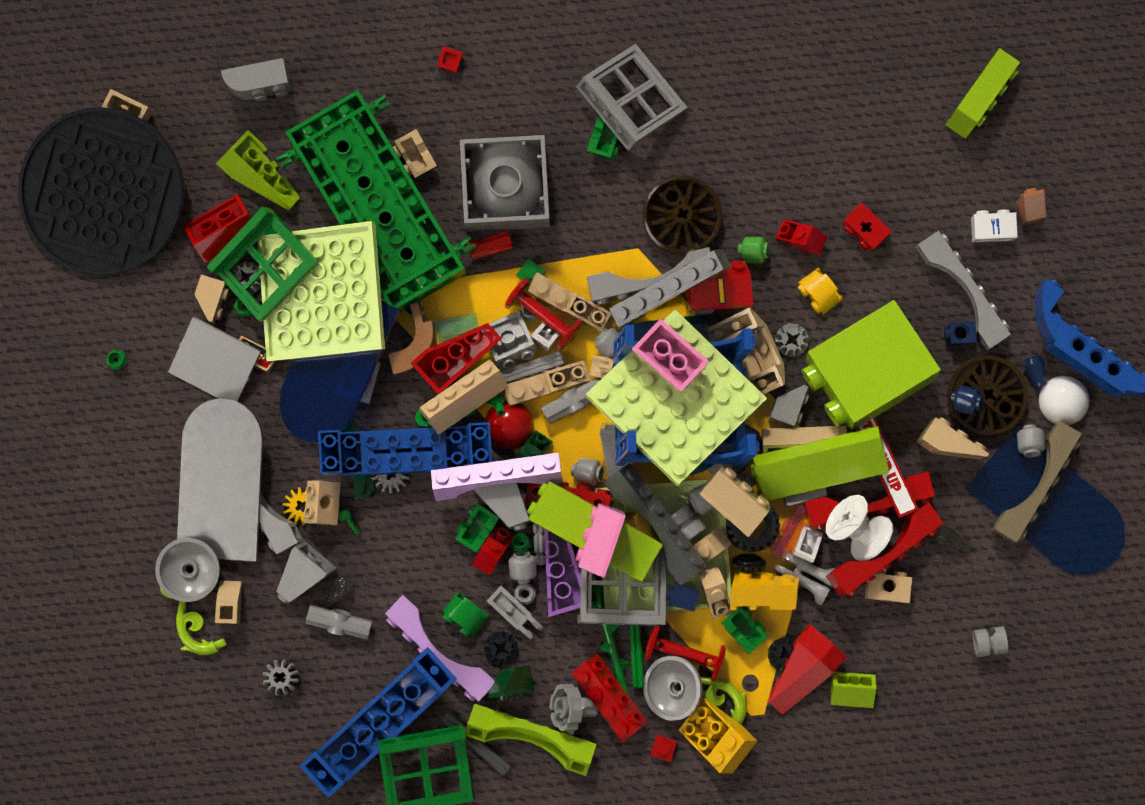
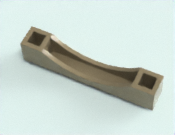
[992,421,1081,543]

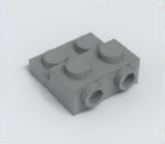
[490,311,537,369]

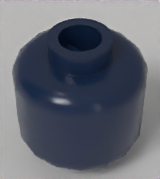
[950,385,984,415]

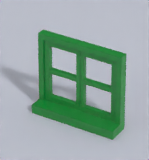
[207,207,319,322]
[377,725,473,805]

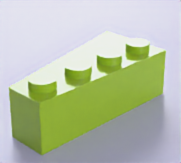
[945,48,1020,139]

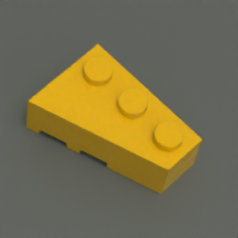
[730,571,799,610]

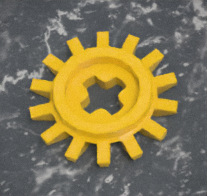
[282,487,306,525]

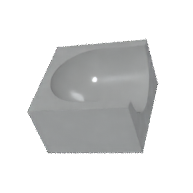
[460,135,550,232]

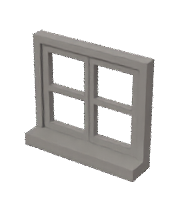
[576,44,688,151]
[577,548,666,626]

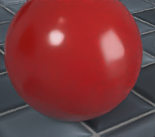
[484,400,534,450]

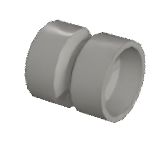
[671,504,706,540]
[972,626,1008,657]

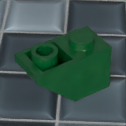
[515,430,553,459]
[488,665,534,701]

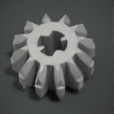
[263,659,299,696]

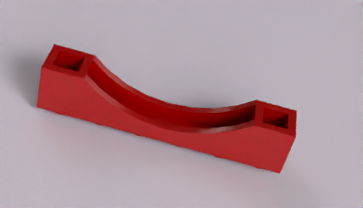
[803,472,935,530]
[826,502,943,597]

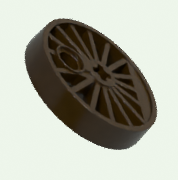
[947,355,1028,435]

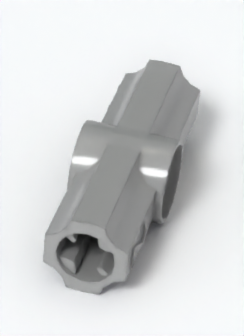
[541,378,599,424]
[305,605,372,639]

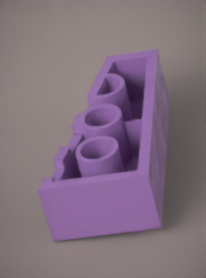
[544,529,581,617]

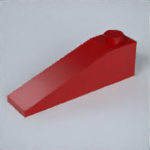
[411,323,502,394]
[767,624,847,715]

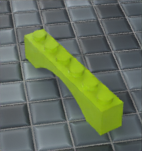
[465,704,596,776]

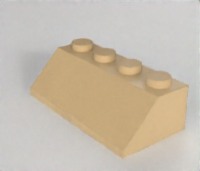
[419,359,508,435]
[761,426,847,454]

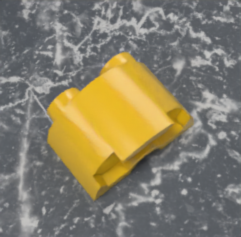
[797,268,843,315]

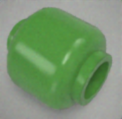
[738,237,770,264]

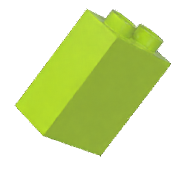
[801,300,941,432]

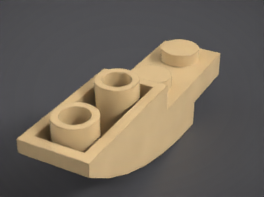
[526,273,611,331]
[503,360,590,406]

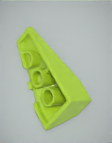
[216,130,300,210]

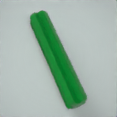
[630,625,644,688]

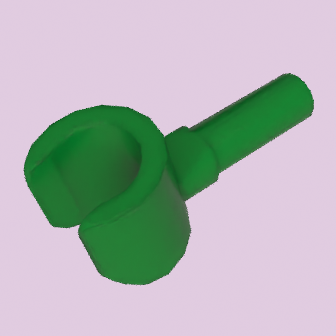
[338,509,361,536]

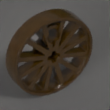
[643,176,722,256]

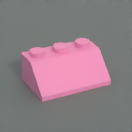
[632,319,709,393]
[575,503,626,578]

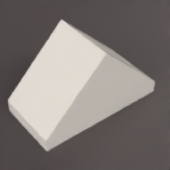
[531,322,568,352]
[792,525,823,563]

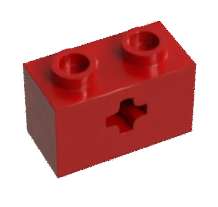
[842,202,892,252]

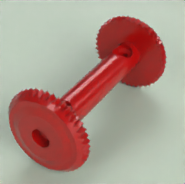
[505,279,582,350]
[645,625,726,681]

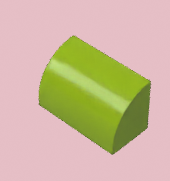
[830,672,876,708]

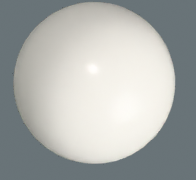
[1039,376,1089,425]

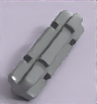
[533,524,546,565]

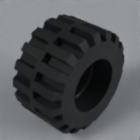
[726,505,780,552]

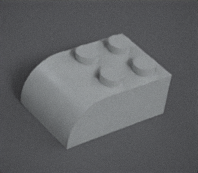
[221,58,292,101]

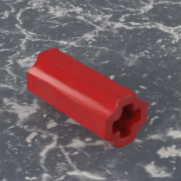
[468,231,513,261]

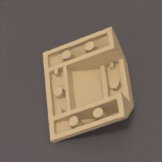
[699,307,785,395]

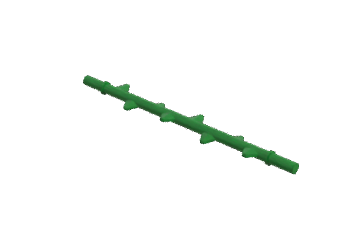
[579,568,630,697]

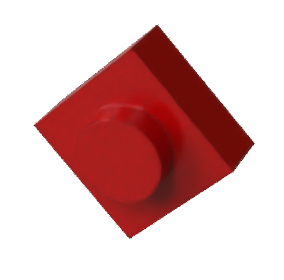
[437,46,463,74]
[650,735,677,762]

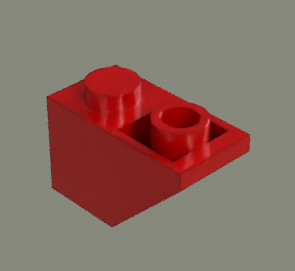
[775,220,828,256]
[472,524,515,576]

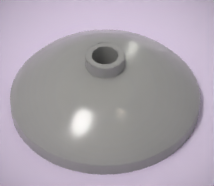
[155,538,220,602]
[643,656,702,721]

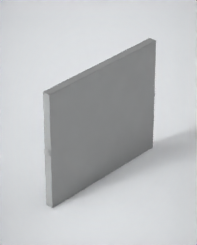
[168,317,261,401]

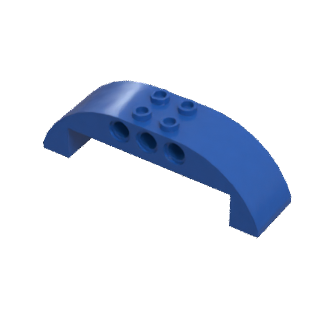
[299,647,457,798]

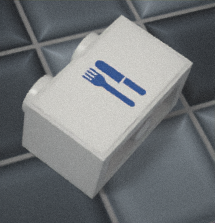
[971,210,1018,242]

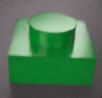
[516,258,545,285]

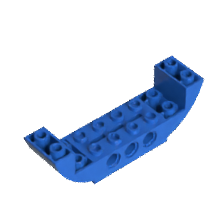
[1035,279,1145,398]
[318,422,492,476]

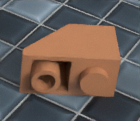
[1016,188,1046,226]

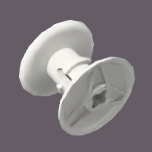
[826,495,893,562]

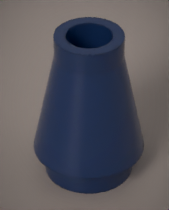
[1024,355,1047,387]

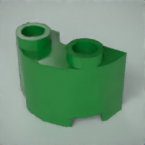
[587,115,619,160]
[456,504,500,553]
[442,591,490,638]
[721,606,768,654]

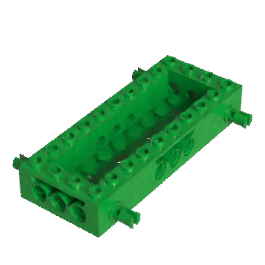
[276,90,476,316]

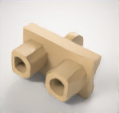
[589,355,614,378]

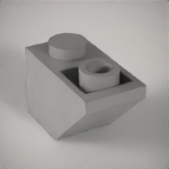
[768,385,810,428]

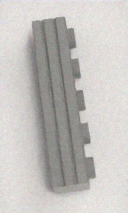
[500,351,564,384]

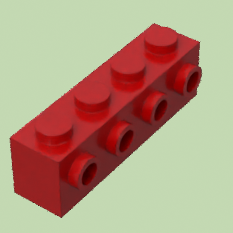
[524,482,615,508]
[571,654,648,742]

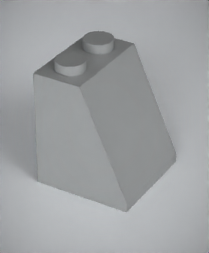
[474,483,530,532]

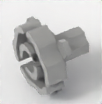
[549,684,598,735]

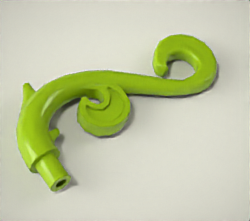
[160,587,227,655]
[688,660,747,725]

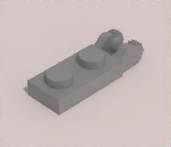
[487,586,543,640]

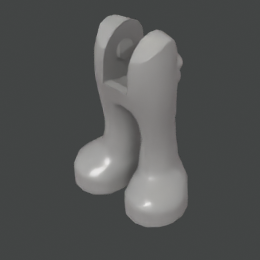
[774,552,835,605]

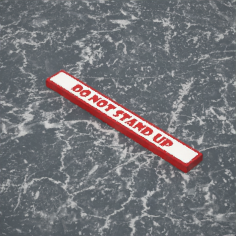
[857,417,919,519]

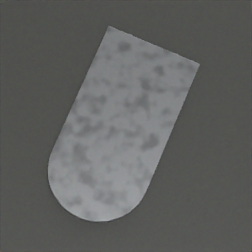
[177,397,263,561]

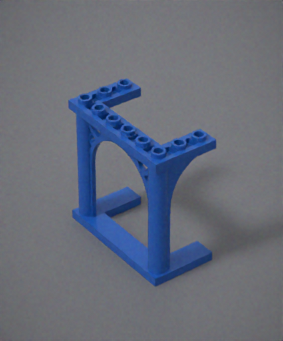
[613,325,759,469]

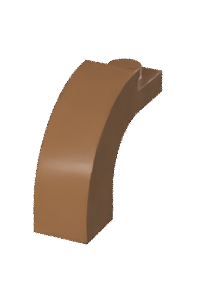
[388,302,435,376]

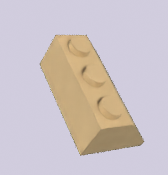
[700,465,771,537]

